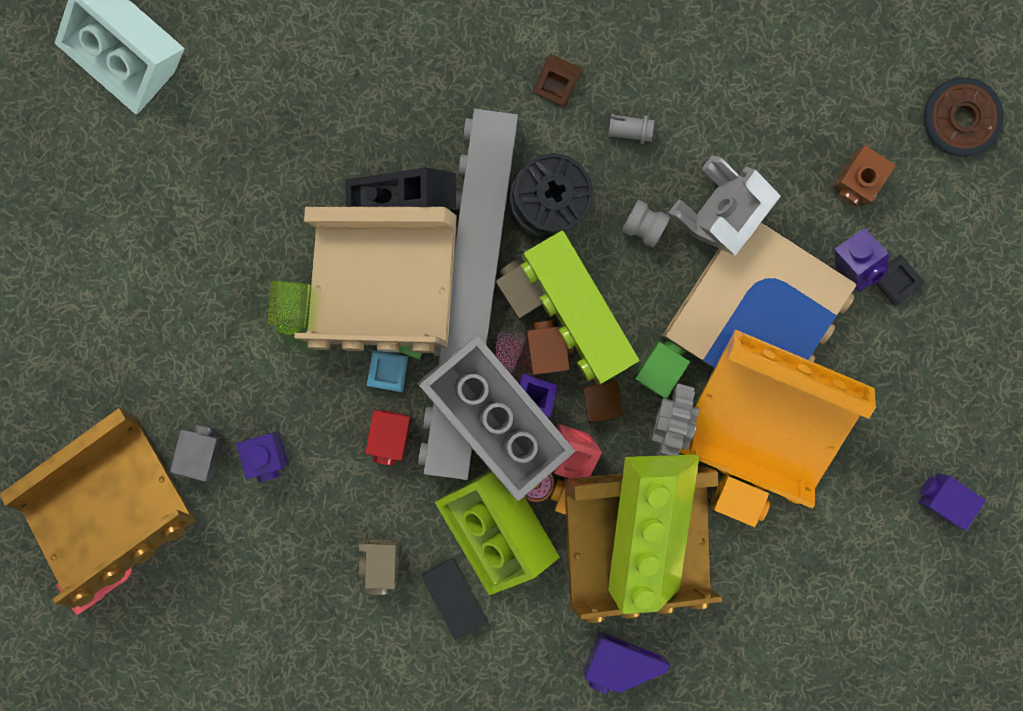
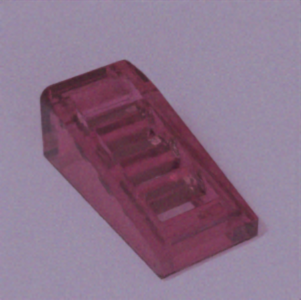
[495,332,527,376]

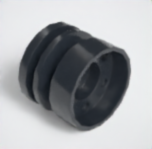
[507,153,593,240]

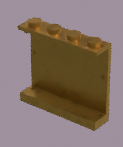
[0,408,196,608]
[564,465,722,623]

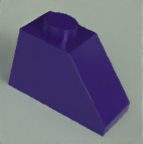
[583,631,670,693]

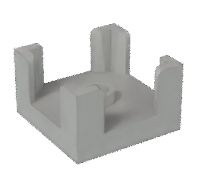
[668,155,781,256]

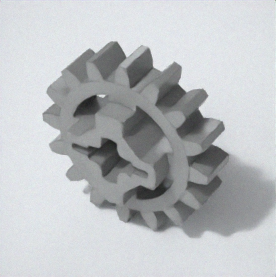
[652,383,699,456]

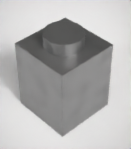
[170,423,224,482]

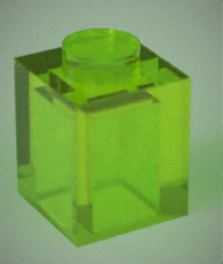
[267,280,311,335]

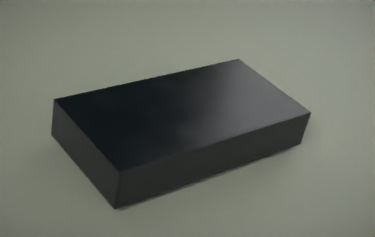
[421,557,487,640]

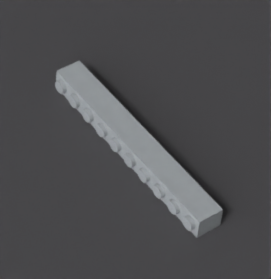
[418,109,518,480]

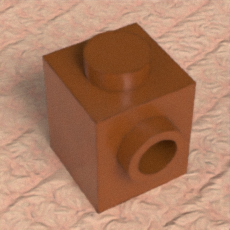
[832,145,896,207]
[527,320,574,375]

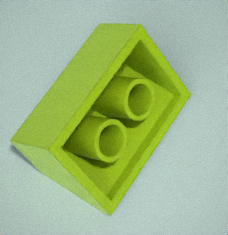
[435,470,560,595]

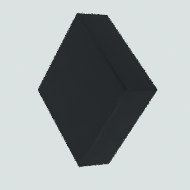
[875,255,925,306]

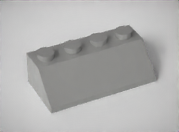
[417,335,576,501]

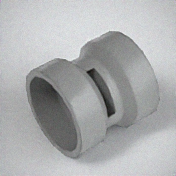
[621,199,670,248]

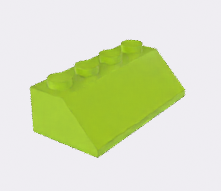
[520,230,640,384]
[608,455,699,614]

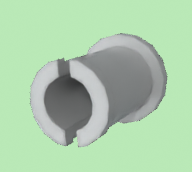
[608,114,655,145]

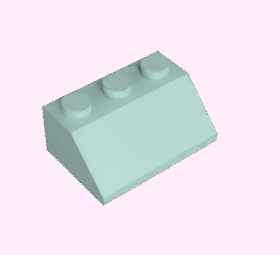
[55,0,185,114]

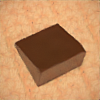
[532,54,583,107]
[582,380,623,423]

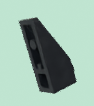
[345,167,456,210]

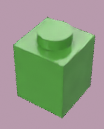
[632,340,690,399]

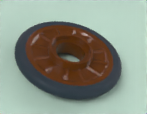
[924,77,1004,157]

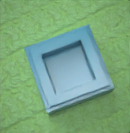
[367,350,409,392]

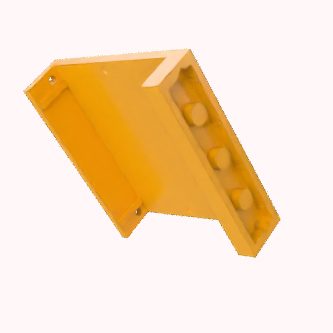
[679,329,876,509]

